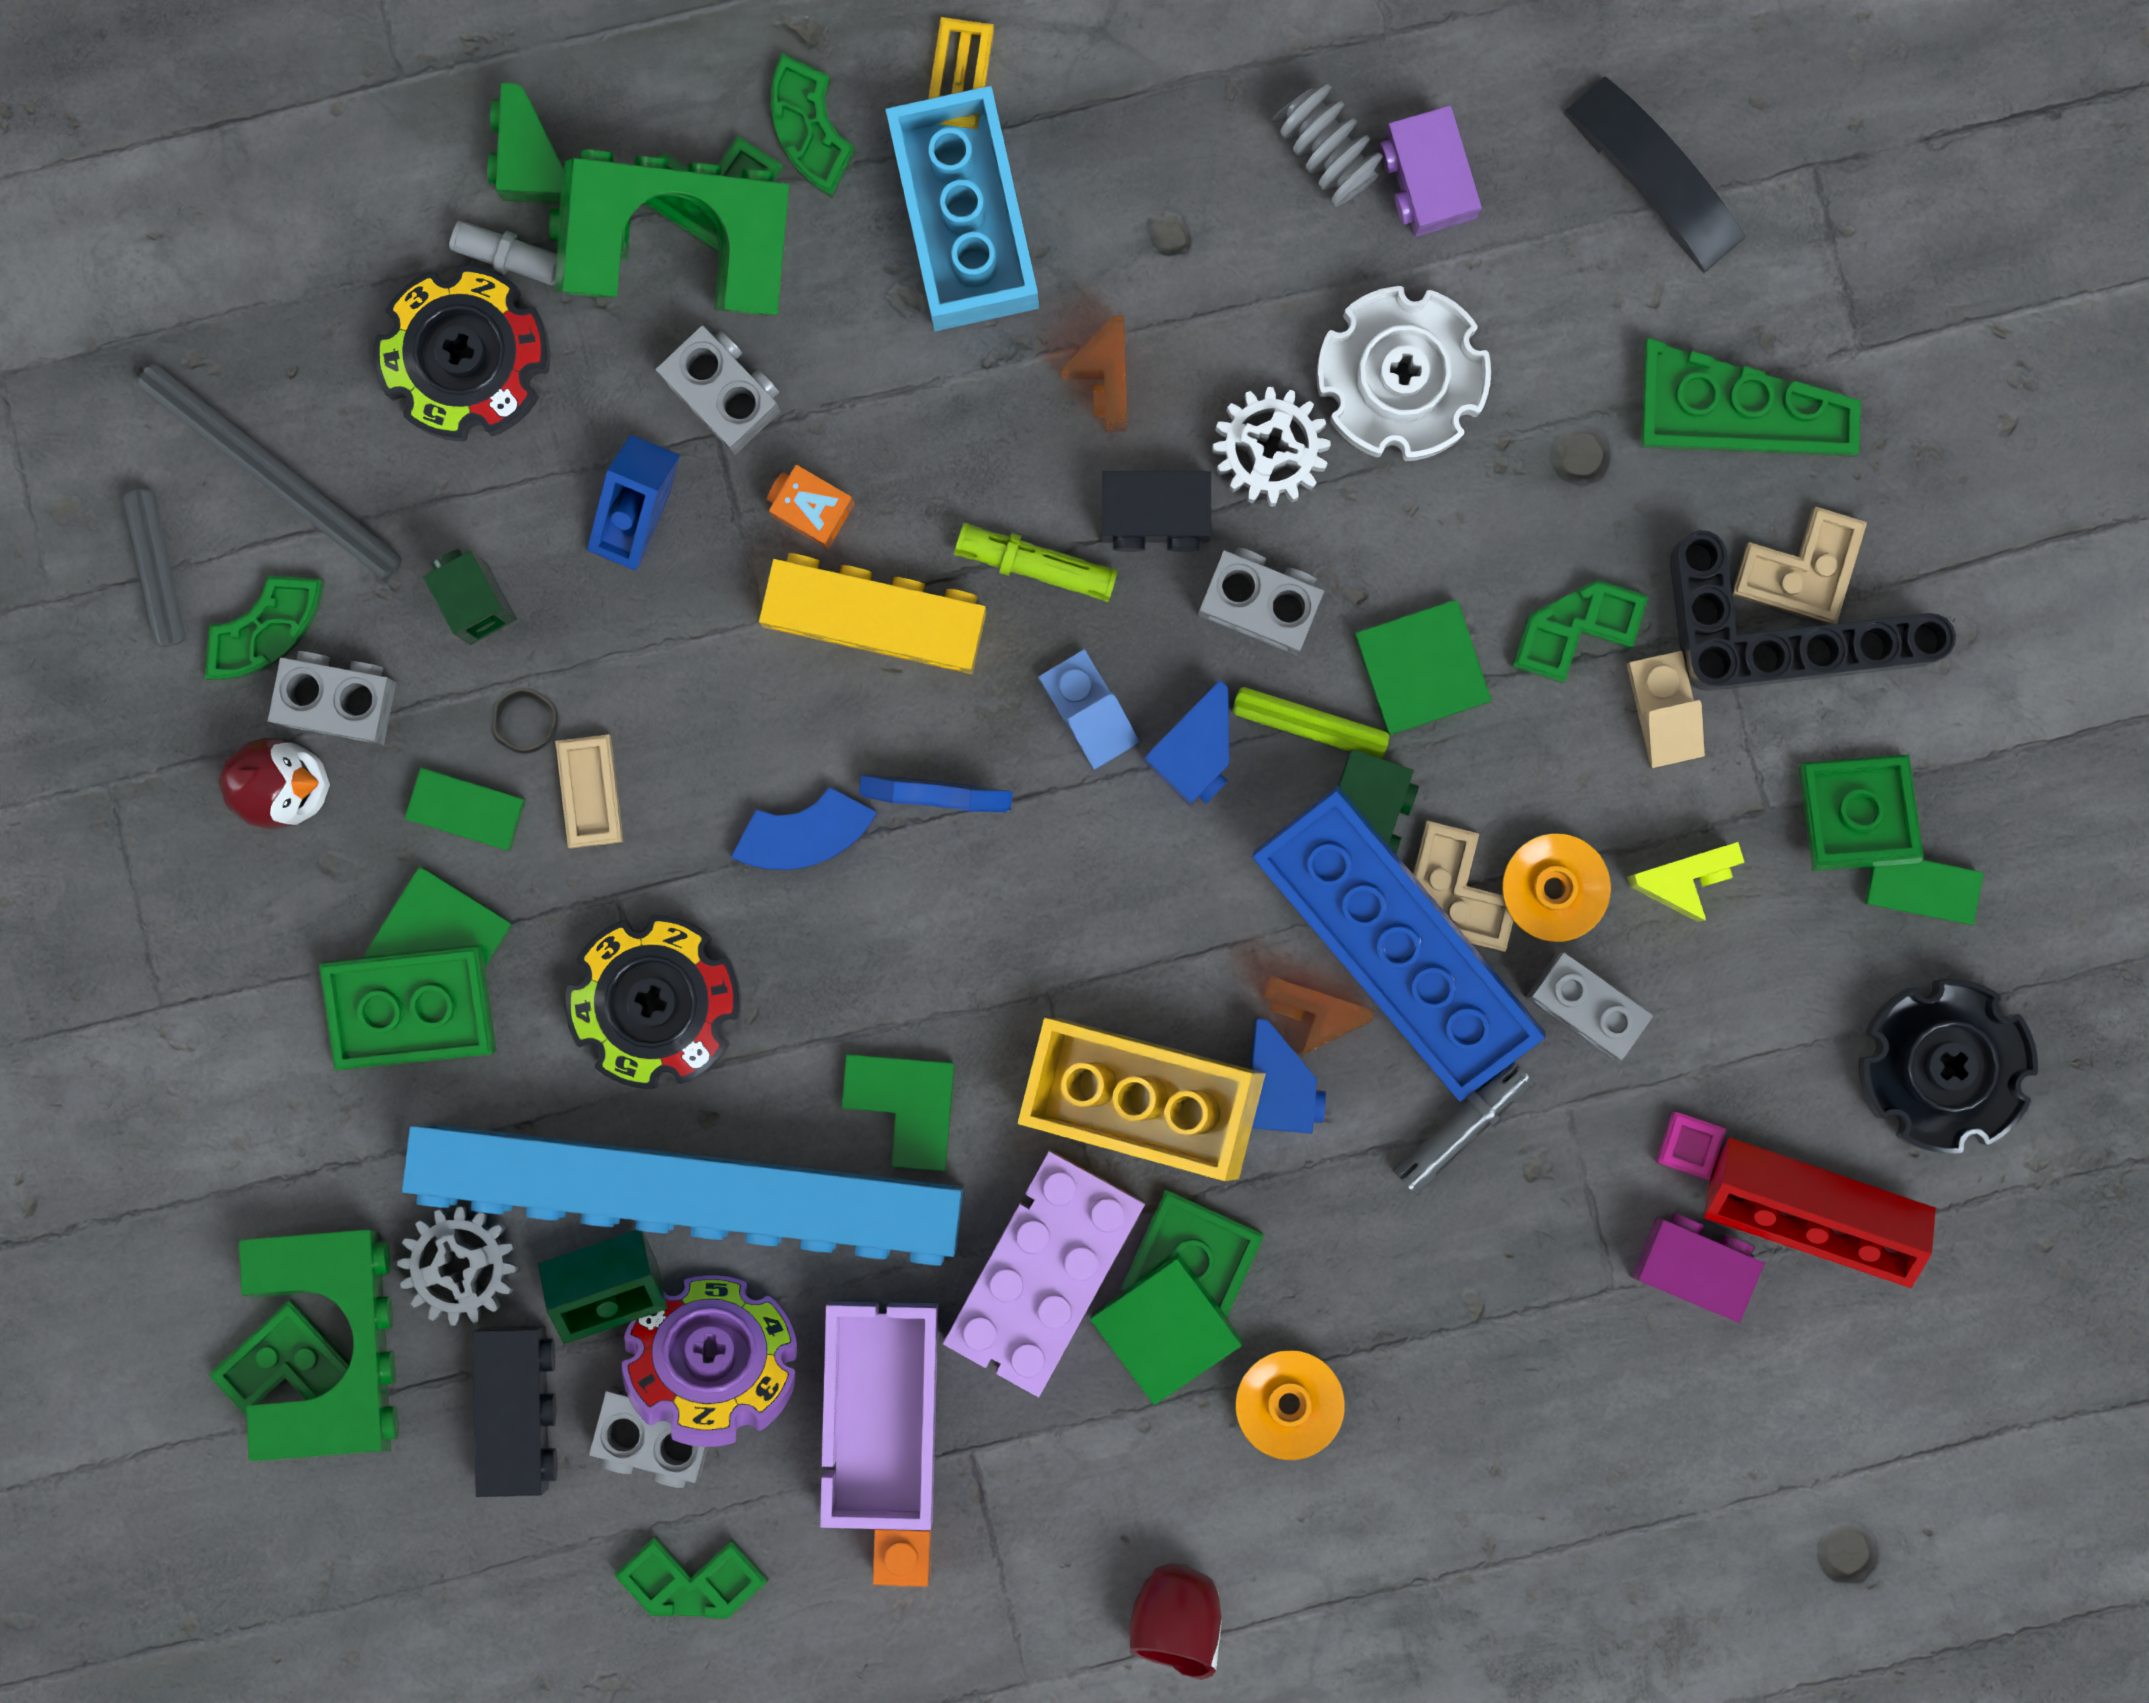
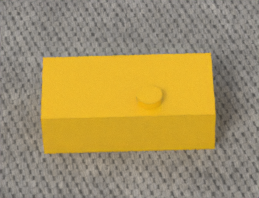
[1017,1018,1266,1181]

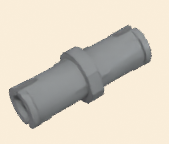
[449,220,557,286]

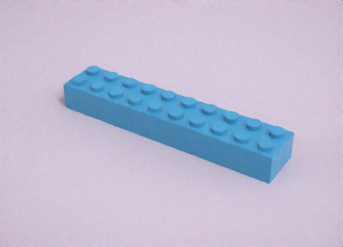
[402,1123,964,1265]

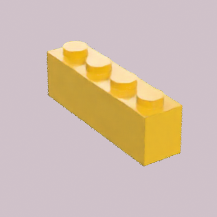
[759,553,986,674]

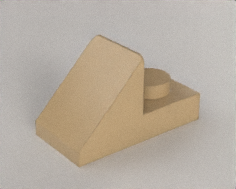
[1627,651,1705,769]

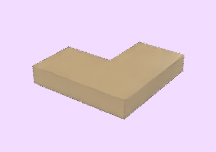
[1732,507,1867,625]
[1412,821,1513,952]

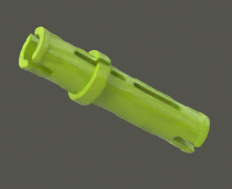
[954,522,1118,603]

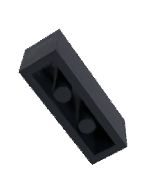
[472,1326,558,1497]

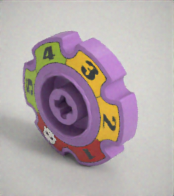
[622,1275,797,1447]

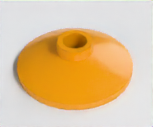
[1502,833,1611,942]
[1236,1350,1345,1460]

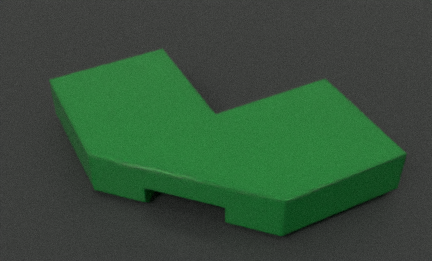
[1512,580,1649,683]
[614,1536,769,1619]

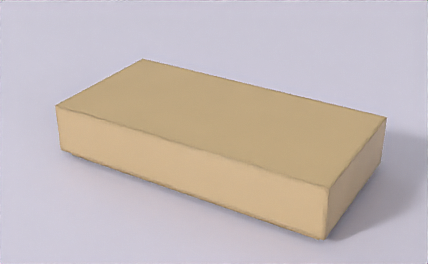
[555,734,624,849]

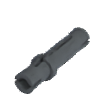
[1393,1062,1535,1196]

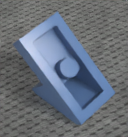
[1038,649,1140,770]

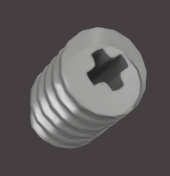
[1271,83,1383,207]

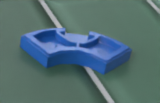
[859,775,1013,813]
[731,787,878,870]

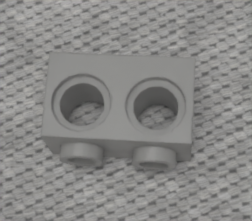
[655,325,781,456]
[1198,547,1324,656]
[268,651,396,745]
[1525,952,1653,1060]
[589,1386,708,1488]

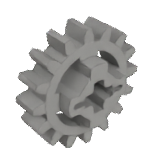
[397,1206,519,1326]

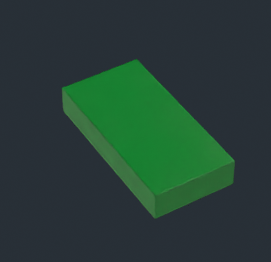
[404,768,526,852]
[1864,860,1984,926]

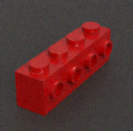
[1704,1137,1936,1288]

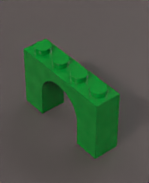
[554,150,789,316]
[239,1229,399,1462]

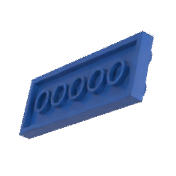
[1252,786,1545,1102]

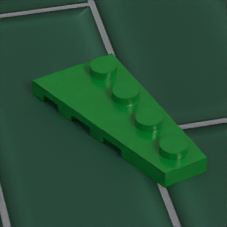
[1640,338,1861,457]

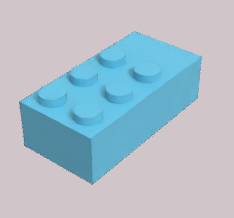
[886,86,1039,332]

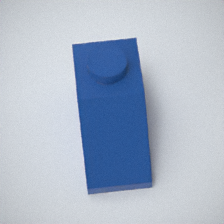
[587,435,680,571]
[1143,680,1229,806]
[1250,1019,1326,1134]

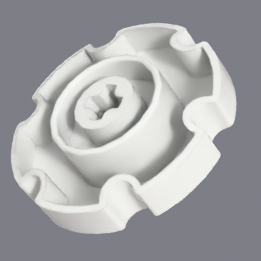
[1317,286,1491,461]

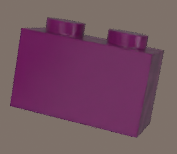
[1631,1213,1765,1323]

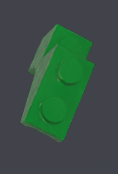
[488,83,631,260]

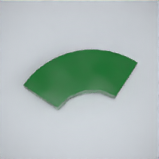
[771,53,856,199]
[204,575,324,680]

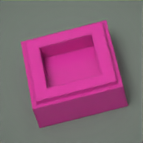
[1656,1111,1726,1180]

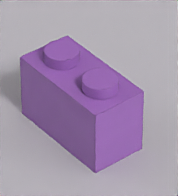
[1379,105,1482,237]

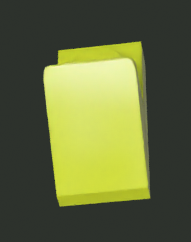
[1627,842,1745,922]

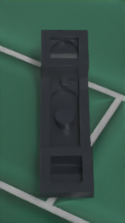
[1564,76,1746,273]

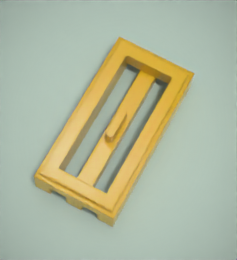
[928,17,994,130]

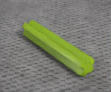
[1232,687,1389,759]

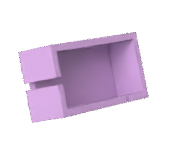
[943,1149,1145,1397]
[820,1301,939,1530]

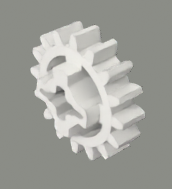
[1213,387,1331,507]

